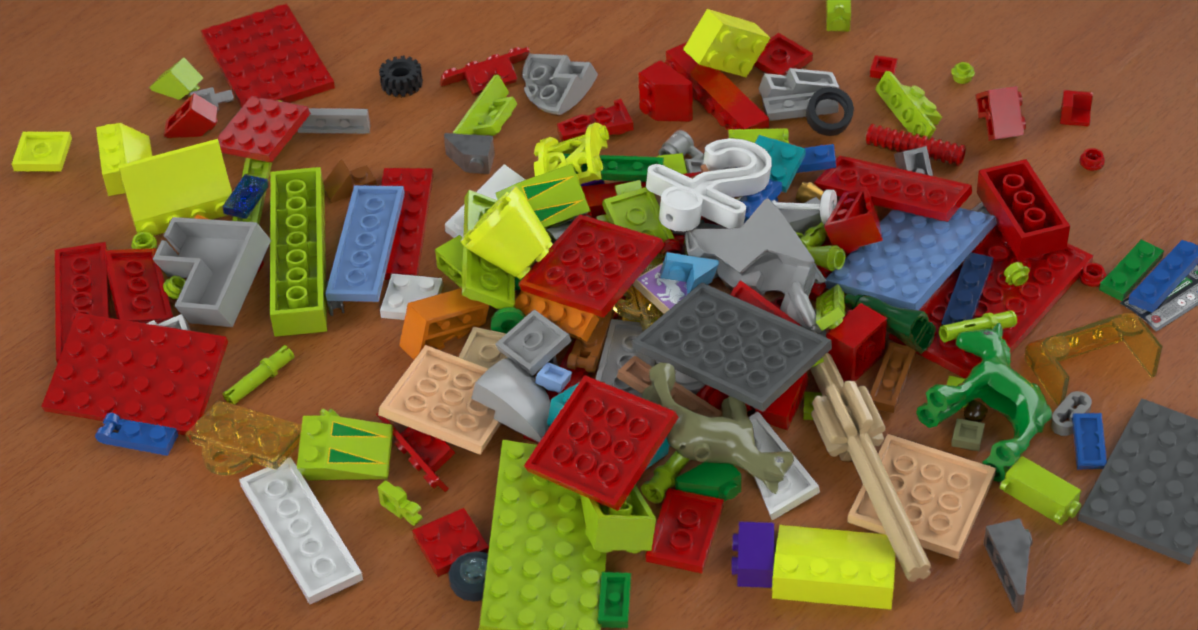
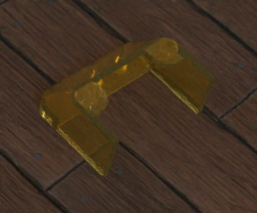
[1024,313,1163,406]

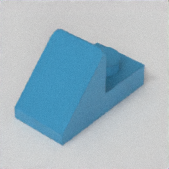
[660,252,719,294]

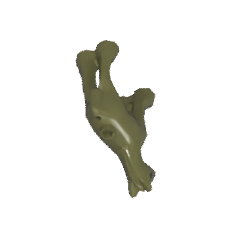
[642,362,794,494]

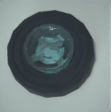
[449,551,488,602]

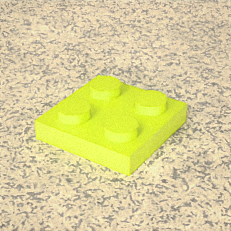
[12,132,72,172]

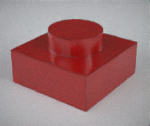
[870,55,898,79]

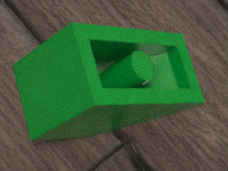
[675,462,742,502]

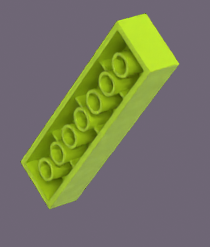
[270,167,327,337]

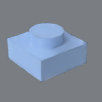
[535,362,572,393]

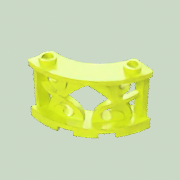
[534,123,609,184]

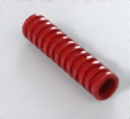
[866,123,966,166]

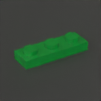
[1099,239,1164,301]

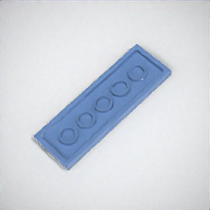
[325,186,405,302]

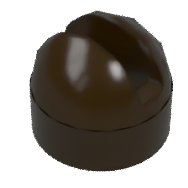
[964,400,988,423]

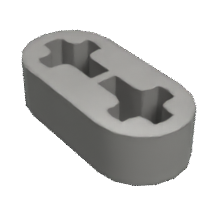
[1051,391,1092,436]

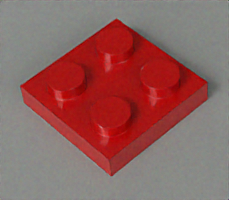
[754,33,813,76]
[412,508,489,577]

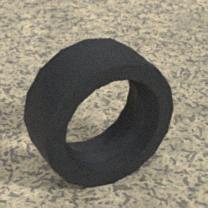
[806,87,854,136]

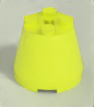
[460,186,553,279]

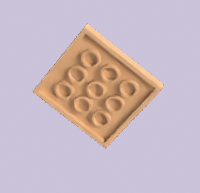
[378,345,501,455]
[848,434,996,559]

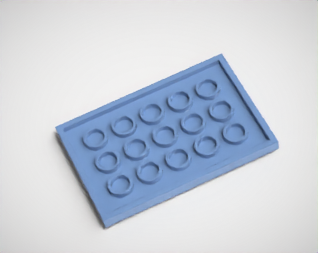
[825,208,996,310]

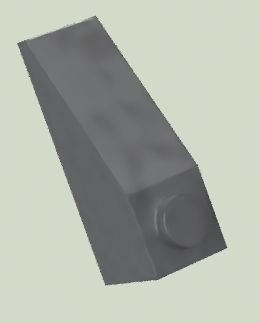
[984,519,1032,613]

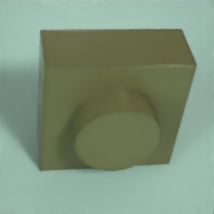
[951,418,985,451]

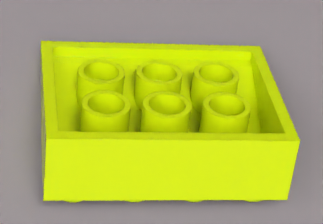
[118,139,235,236]
[772,525,895,609]

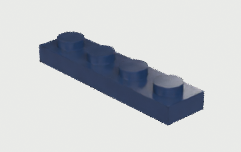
[941,252,994,327]

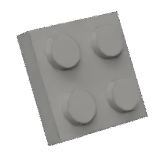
[495,309,571,376]

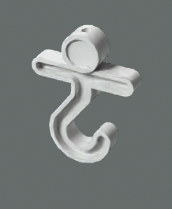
[646,138,772,232]

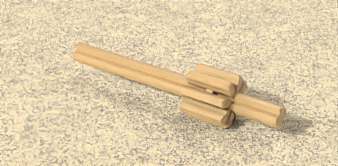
[810,353,931,582]

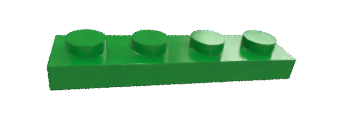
[564,154,664,182]

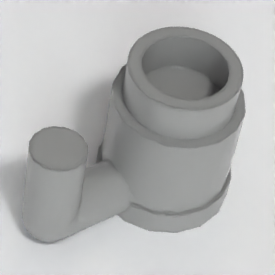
[659,130,704,160]

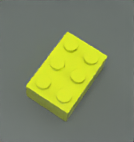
[683,9,770,77]

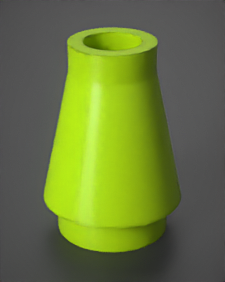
[807,245,845,271]

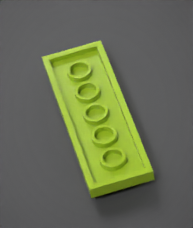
[462,190,515,309]

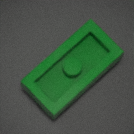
[598,572,631,628]

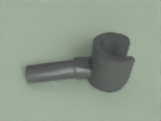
[325,280,345,316]

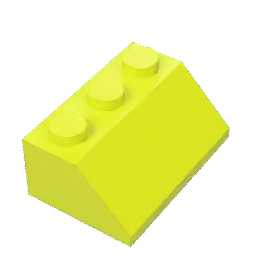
[96,123,152,196]

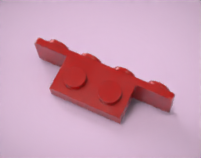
[439,47,530,96]
[376,412,455,492]

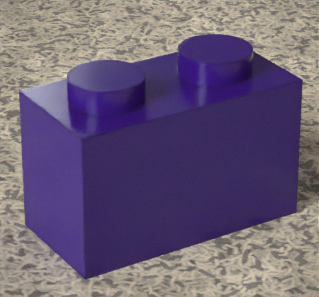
[732,522,774,588]

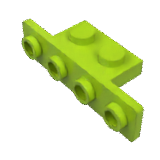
[875,71,942,139]
[453,75,517,136]

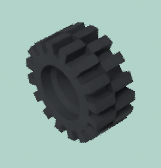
[379,56,423,97]

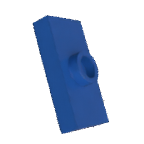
[1072,413,1107,469]

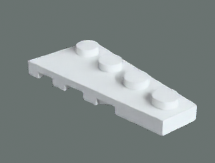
[445,164,525,238]
[749,412,820,521]

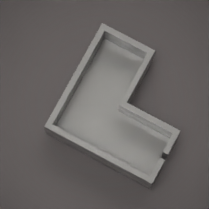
[153,217,271,327]

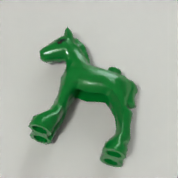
[916,323,1052,482]

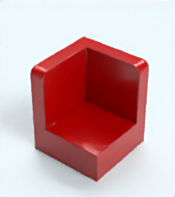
[1060,90,1093,127]

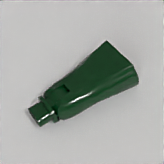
[844,294,936,354]

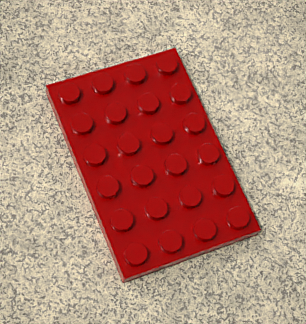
[201,3,335,108]
[41,313,229,437]

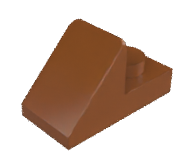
[323,160,377,203]

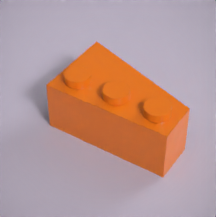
[399,288,489,360]

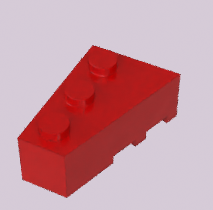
[824,187,883,253]

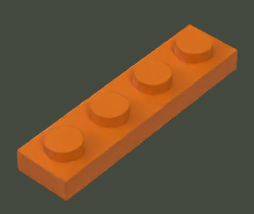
[513,290,599,342]

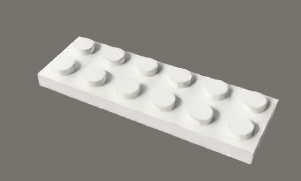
[239,457,363,604]

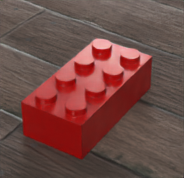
[976,159,1070,261]

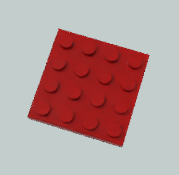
[519,214,664,318]
[524,375,679,511]

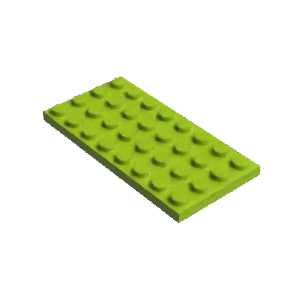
[479,440,606,630]

